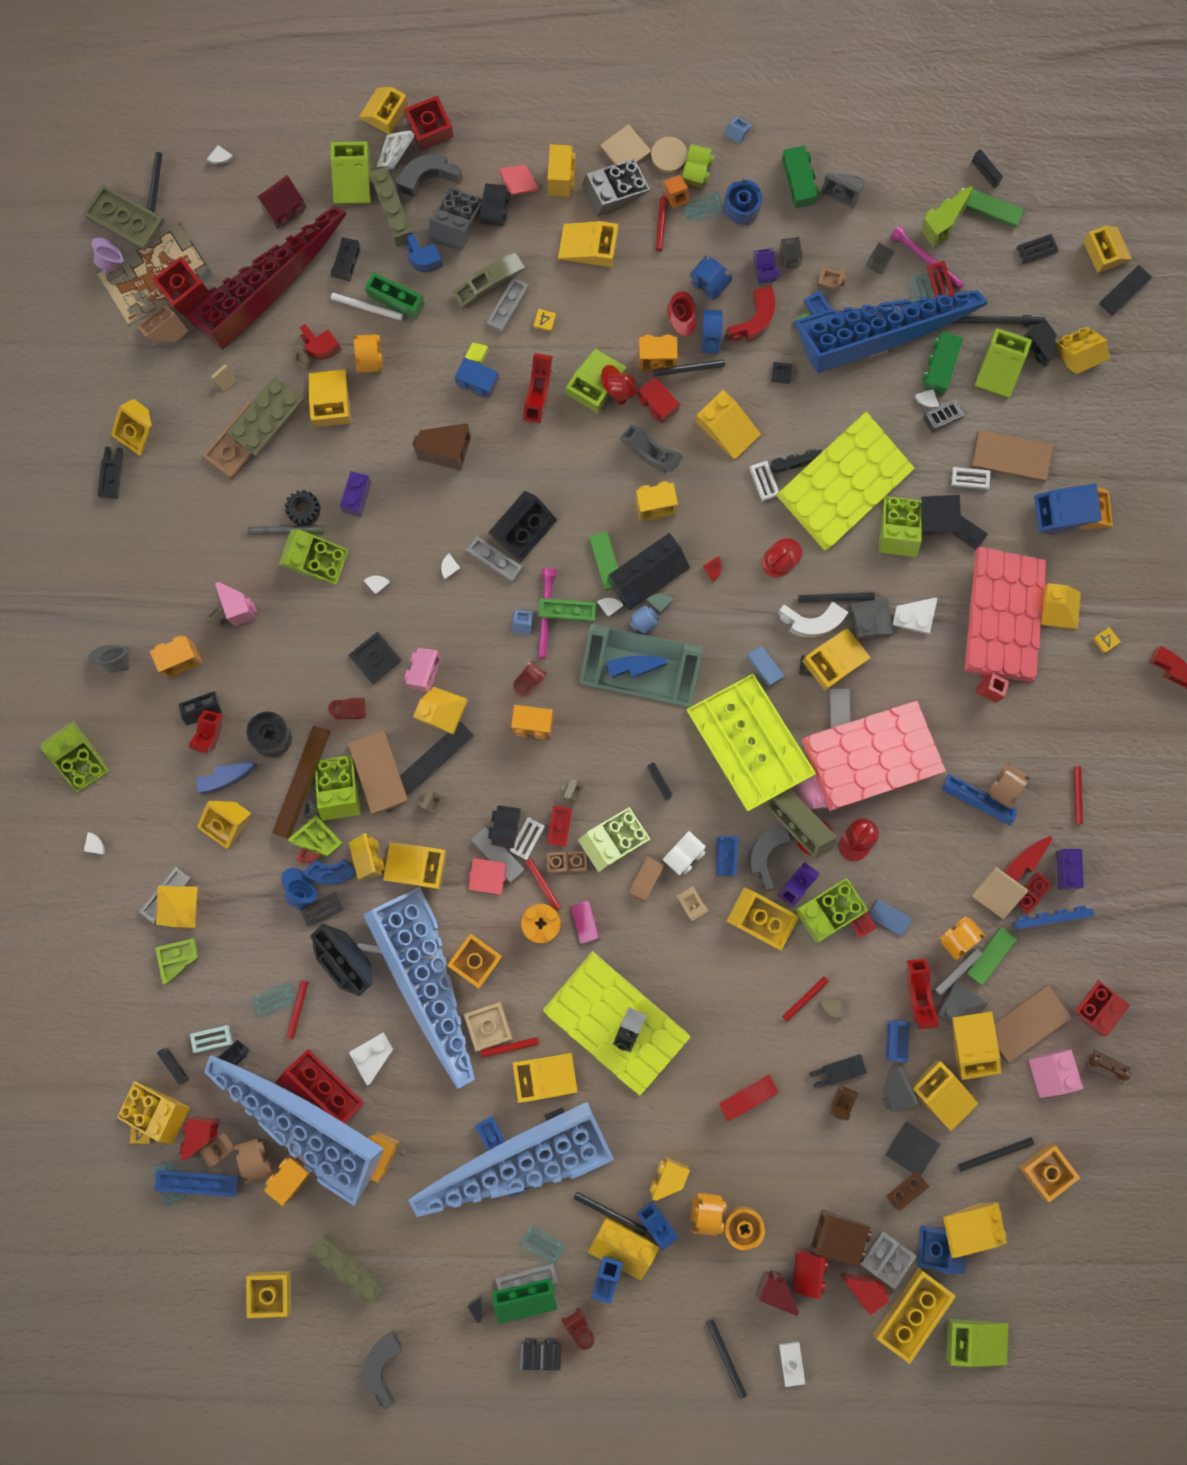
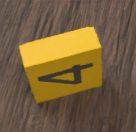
[533,309,556,333]
[1092,627,1120,654]
[130,1123,151,1144]

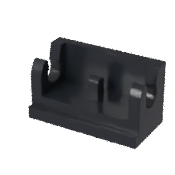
[330,237,361,281]

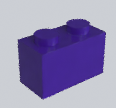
[340,471,371,517]
[1056,849,1084,889]

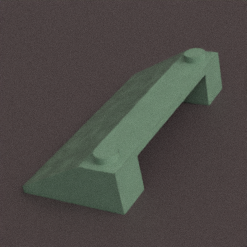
[579,624,703,707]

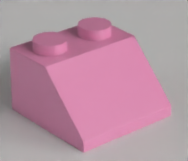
[215,582,257,626]
[404,648,441,693]
[790,775,828,811]
[1028,1049,1083,1098]

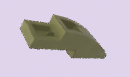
[452,252,526,308]

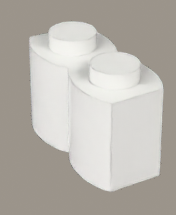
[662,831,706,876]

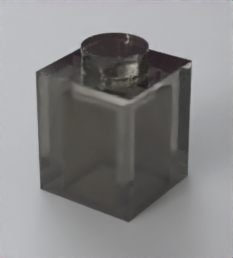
[779,237,803,269]
[866,243,895,275]

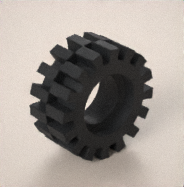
[285,490,321,526]

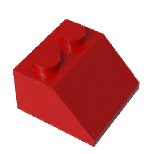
[840,1272,890,1316]

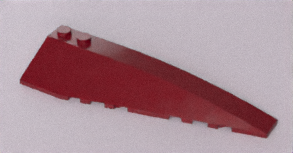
[182,206,347,350]

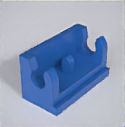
[716,836,738,876]
[886,1020,910,1062]

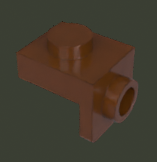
[830,1085,858,1121]

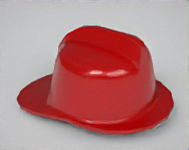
[666,291,696,336]
[601,365,638,405]
[761,538,802,578]
[839,818,879,861]

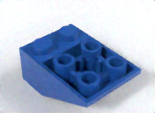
[1034,483,1102,535]

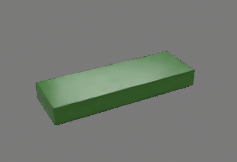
[966,189,1024,228]
[589,531,618,591]
[538,598,596,622]
[965,927,1017,985]

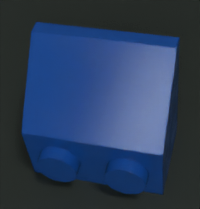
[918,1226,966,1274]

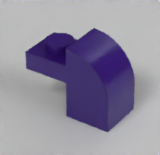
[753,248,780,284]
[777,862,820,907]

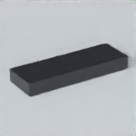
[1099,265,1152,316]

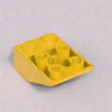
[558,221,618,268]
[309,369,351,428]
[802,628,871,691]
[348,833,385,881]
[383,842,447,890]
[952,1011,1001,1080]
[513,1053,578,1103]
[911,1060,979,1131]
[117,1081,190,1144]

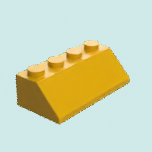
[873,1267,956,1364]

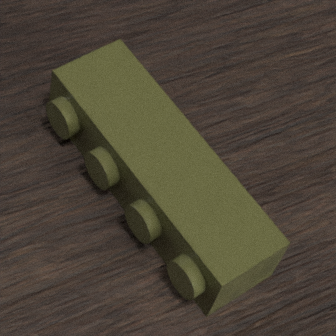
[369,166,412,247]
[765,788,837,859]
[309,1234,386,1306]

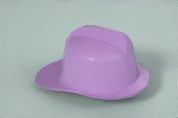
[91,238,124,275]

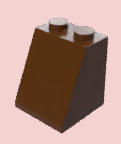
[413,423,471,471]
[810,1209,872,1267]

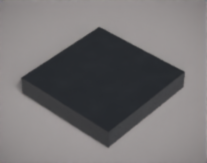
[921,494,962,535]
[348,631,402,685]
[885,1122,940,1176]

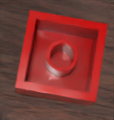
[404,95,454,151]
[152,256,210,314]

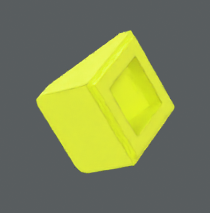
[465,342,489,365]

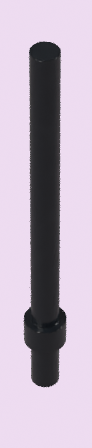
[952,315,1046,326]

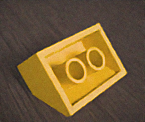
[588,1216,660,1281]

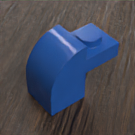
[405,233,443,272]
[701,309,723,354]
[637,1201,679,1250]
[591,1257,623,1304]

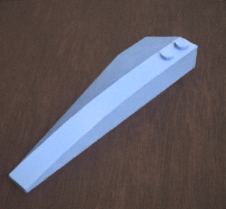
[363,887,475,1089]
[204,1055,384,1206]
[408,1102,614,1217]

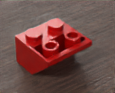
[1074,980,1130,1037]
[179,1116,220,1160]
[792,1248,828,1300]

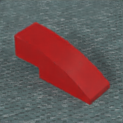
[1149,646,1187,689]
[1003,836,1053,882]
[718,1075,778,1122]

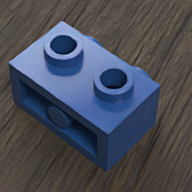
[455,357,499,398]

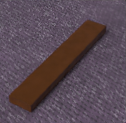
[272,725,331,839]

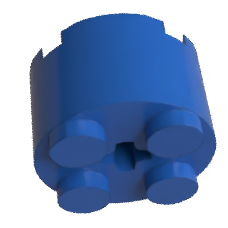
[724,180,762,225]
[690,255,733,300]

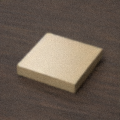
[600,124,651,165]
[972,867,1028,919]
[464,1002,513,1052]

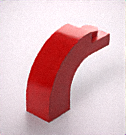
[726,285,775,343]
[523,353,553,424]
[906,958,939,1030]

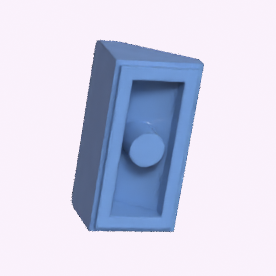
[747,646,784,687]
[869,900,912,936]

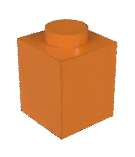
[663,175,690,209]

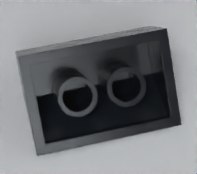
[488,491,557,561]

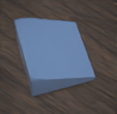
[725,116,752,143]
[512,610,534,635]

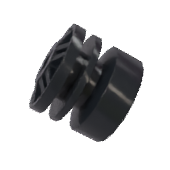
[246,711,292,758]

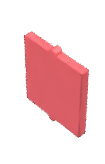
[498,165,539,196]
[469,858,507,895]

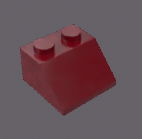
[257,175,306,229]
[756,1270,799,1316]

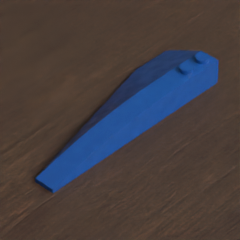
[794,290,987,373]

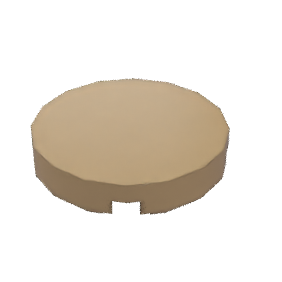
[651,136,687,174]

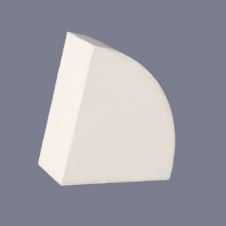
[207,145,233,165]
[914,389,939,409]
[441,554,461,580]
[363,576,391,595]
[597,598,624,618]
[84,832,105,855]

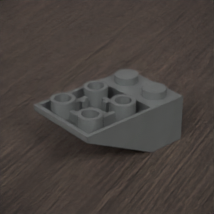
[582,158,650,217]
[428,188,483,249]

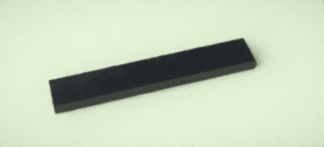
[386,721,474,813]

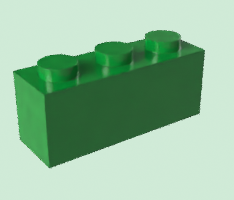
[782,145,820,209]
[365,272,425,320]
[922,331,964,395]
[492,1278,558,1324]

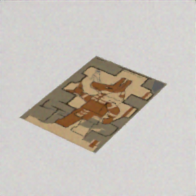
[95,220,215,326]

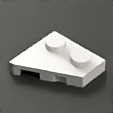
[376,131,415,170]
[892,598,938,635]
[349,1032,394,1086]

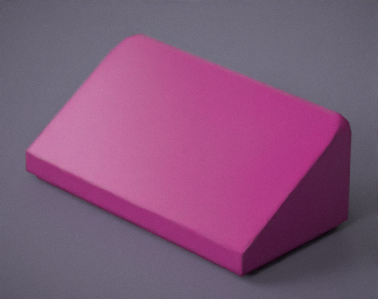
[571,901,599,944]

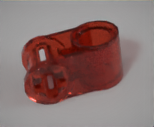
[513,660,547,697]
[328,698,366,720]
[561,1308,595,1350]

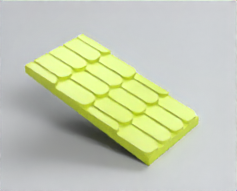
[776,412,914,551]
[686,674,816,811]
[543,951,691,1095]

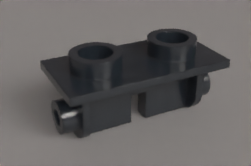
[217,1039,250,1066]

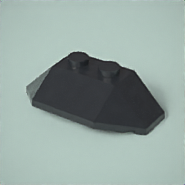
[310,924,373,996]

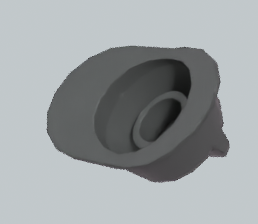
[88,645,129,673]

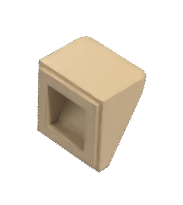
[212,365,237,392]

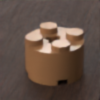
[987,764,1031,809]
[234,1138,272,1184]

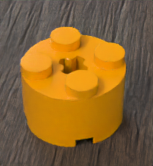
[353,334,383,373]
[521,904,561,944]
[939,916,986,961]
[690,1192,727,1236]
[724,1206,765,1250]

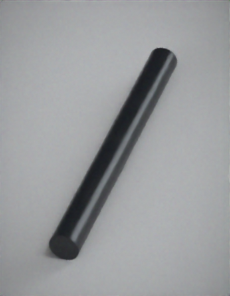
[148,152,163,213]
[653,359,725,377]
[798,592,875,603]
[957,1137,1034,1172]
[573,1192,648,1236]
[706,1319,747,1399]

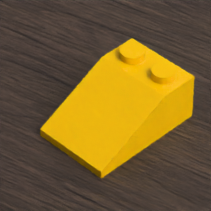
[695,390,761,460]
[726,887,799,951]
[943,1202,1007,1258]

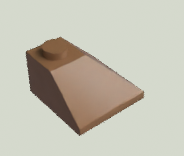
[137,304,188,343]

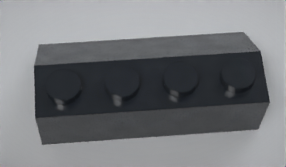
[607,532,690,611]

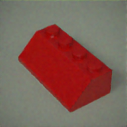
[275,1049,364,1124]

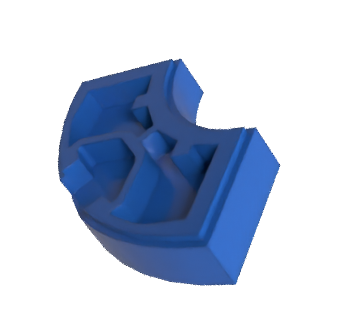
[303,859,356,885]

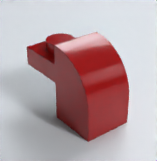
[299,324,341,360]
[976,673,1009,703]
[189,710,223,754]

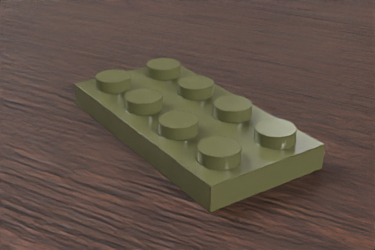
[82,184,165,251]
[227,376,304,458]

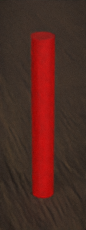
[656,196,667,251]
[1073,766,1083,825]
[525,858,562,911]
[782,976,829,1022]
[286,980,309,1040]
[480,1037,540,1058]

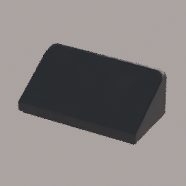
[179,691,222,725]

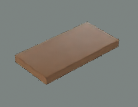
[202,400,253,480]
[972,430,1053,482]
[348,730,409,815]
[994,985,1072,1063]

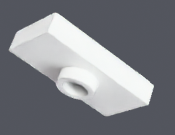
[779,1341,805,1387]

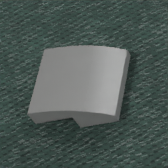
[860,1231,918,1290]

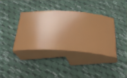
[547,851,589,873]
[629,857,665,902]

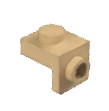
[677,886,708,921]

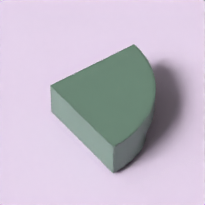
[646,594,673,614]

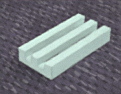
[190,1025,233,1053]

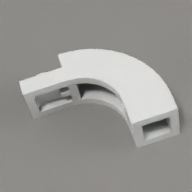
[778,602,848,638]

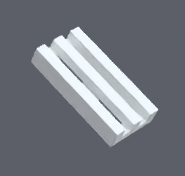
[749,461,779,502]
[951,467,990,490]
[510,817,545,860]

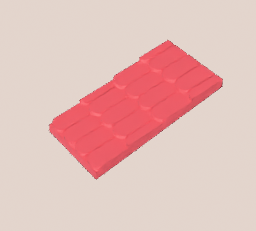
[964,547,1046,683]
[801,701,946,811]

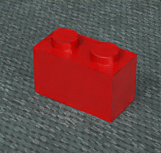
[638,377,680,423]

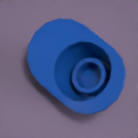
[281,868,317,911]

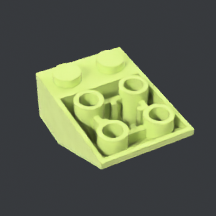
[578,807,650,872]

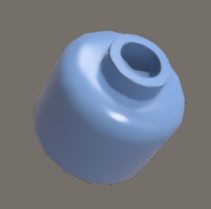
[630,606,660,634]

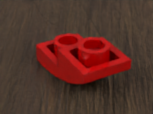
[1017,871,1053,915]

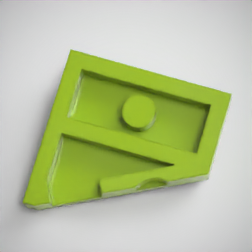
[288,815,342,857]
[155,938,199,984]

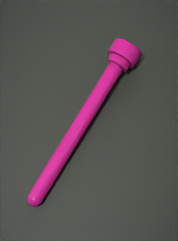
[890,225,964,288]
[539,568,557,659]

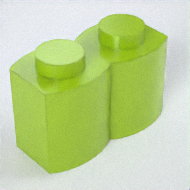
[682,144,714,188]

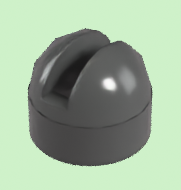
[305,801,319,817]

